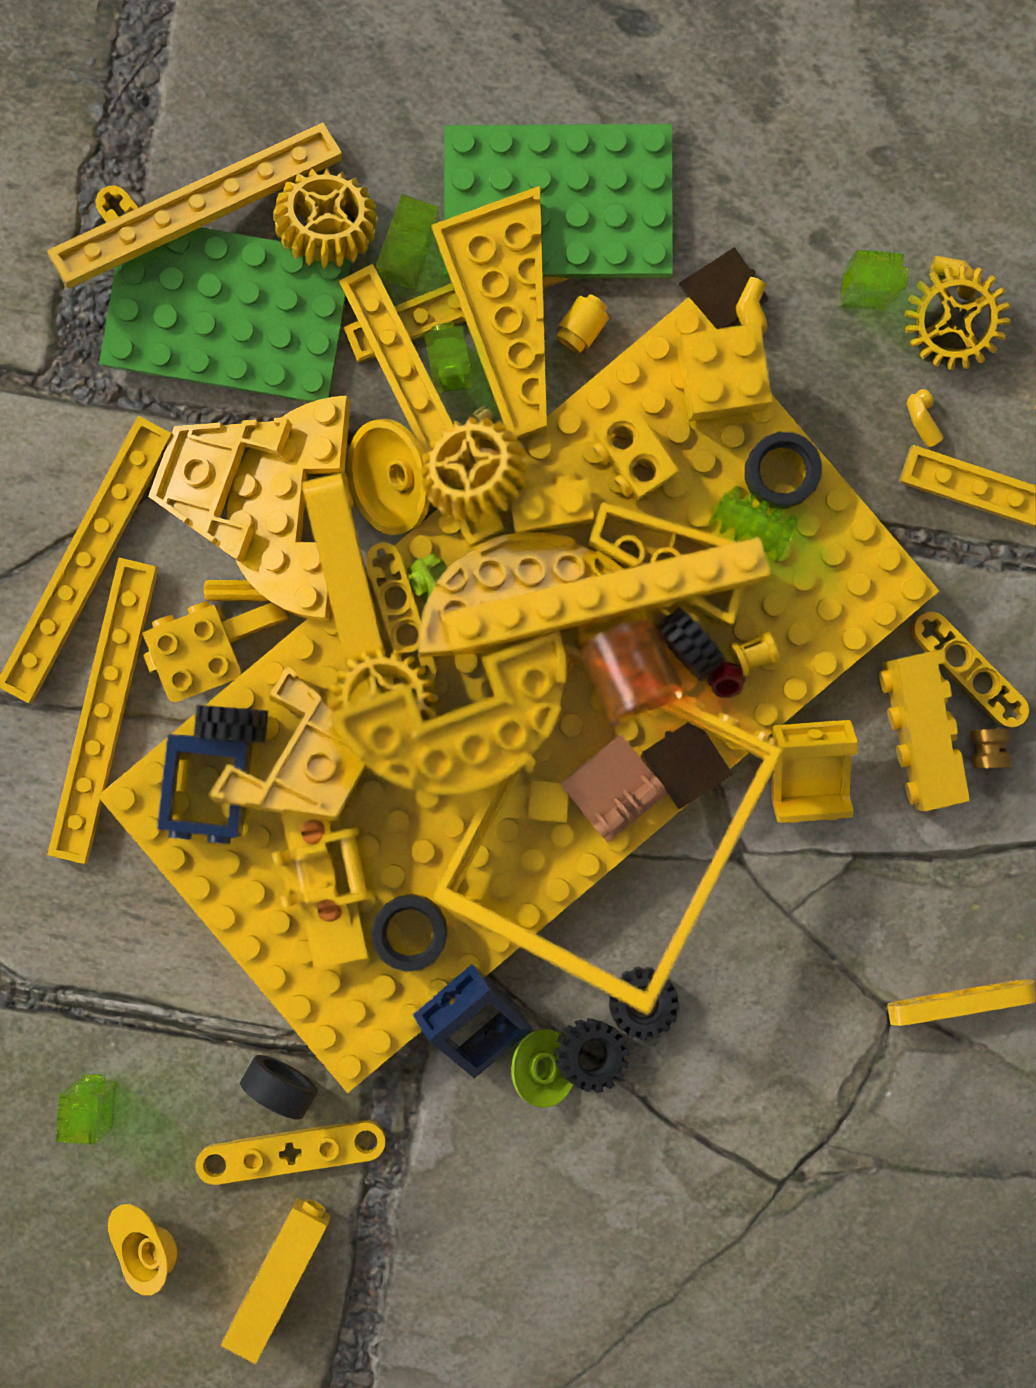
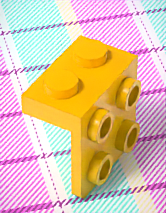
[142,601,241,702]

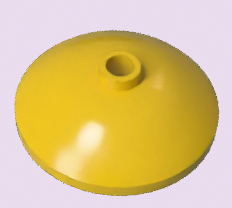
[347,419,430,535]

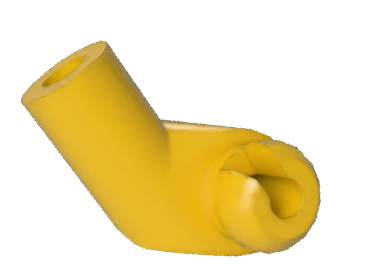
[930,255,982,300]

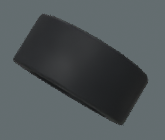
[744,432,822,509]
[372,894,448,972]
[240,1055,318,1120]

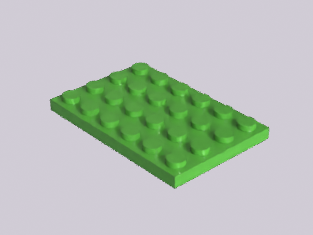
[444,124,673,279]
[99,213,351,403]

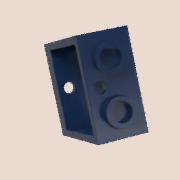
[157,734,253,844]
[413,964,533,1079]

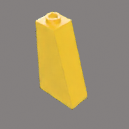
[220,1198,331,1364]

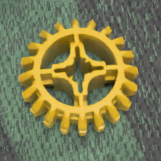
[274,167,378,269]
[904,264,1011,370]
[419,416,528,523]
[328,648,437,738]

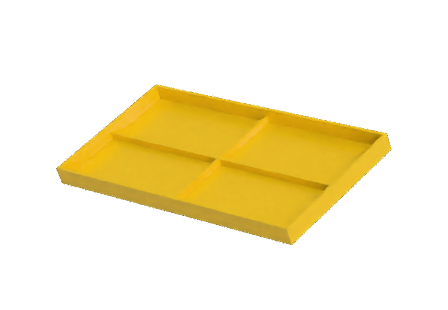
[98,297,939,1093]

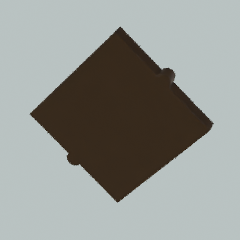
[679,247,769,330]
[642,722,733,810]

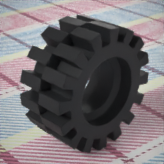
[655,606,726,681]
[194,705,269,742]
[609,967,679,1040]
[554,1018,630,1093]

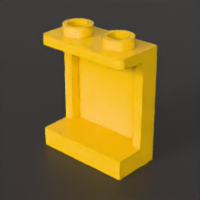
[771,720,858,823]

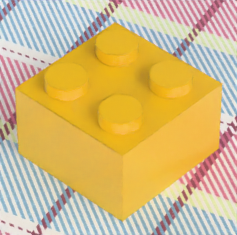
[677,323,772,422]

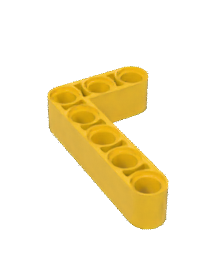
[302,473,387,671]

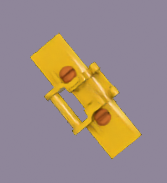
[272,813,372,969]

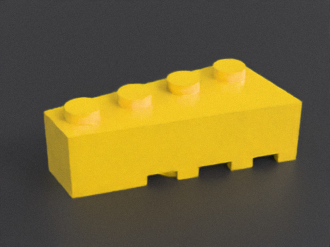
[879,649,970,812]

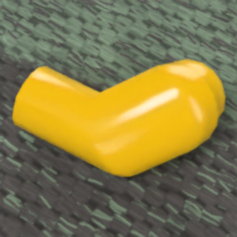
[736,277,768,335]
[906,389,944,447]

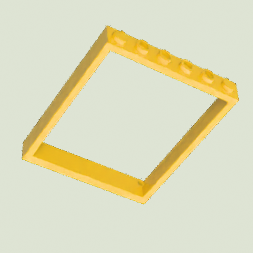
[432,643,782,1014]

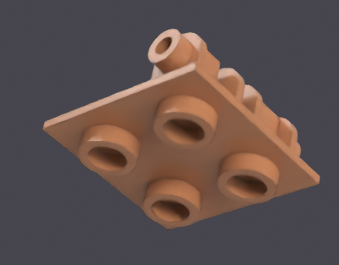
[560,734,668,843]

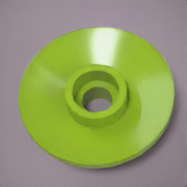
[511,1029,573,1108]

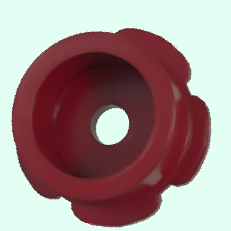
[707,662,746,698]

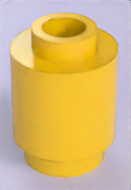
[555,294,609,354]

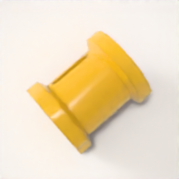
[730,631,780,677]

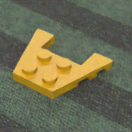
[148,417,293,563]
[210,666,366,821]

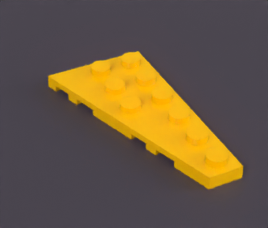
[431,186,547,439]

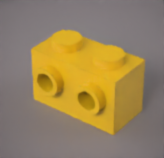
[509,474,594,534]

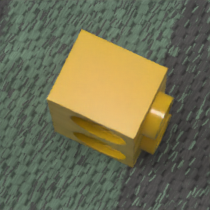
[592,405,679,502]

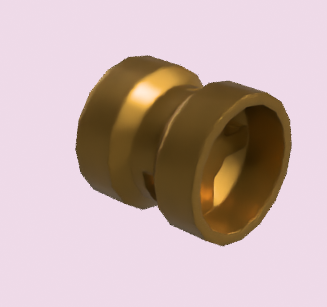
[971,728,1012,768]

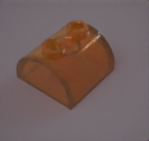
[580,619,686,727]

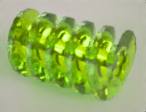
[706,485,796,563]

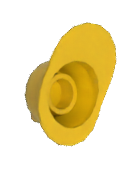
[108,1204,178,1295]

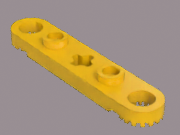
[195,1120,386,1185]

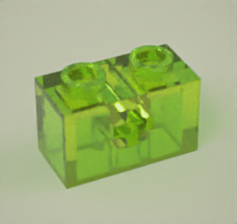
[376,194,440,290]
[840,249,909,311]
[424,323,473,394]
[56,1074,116,1145]

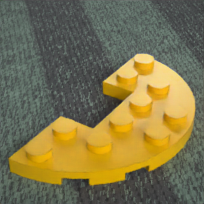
[227,396,351,622]
[418,532,657,658]
[330,630,566,794]

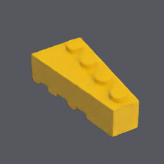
[588,502,744,627]

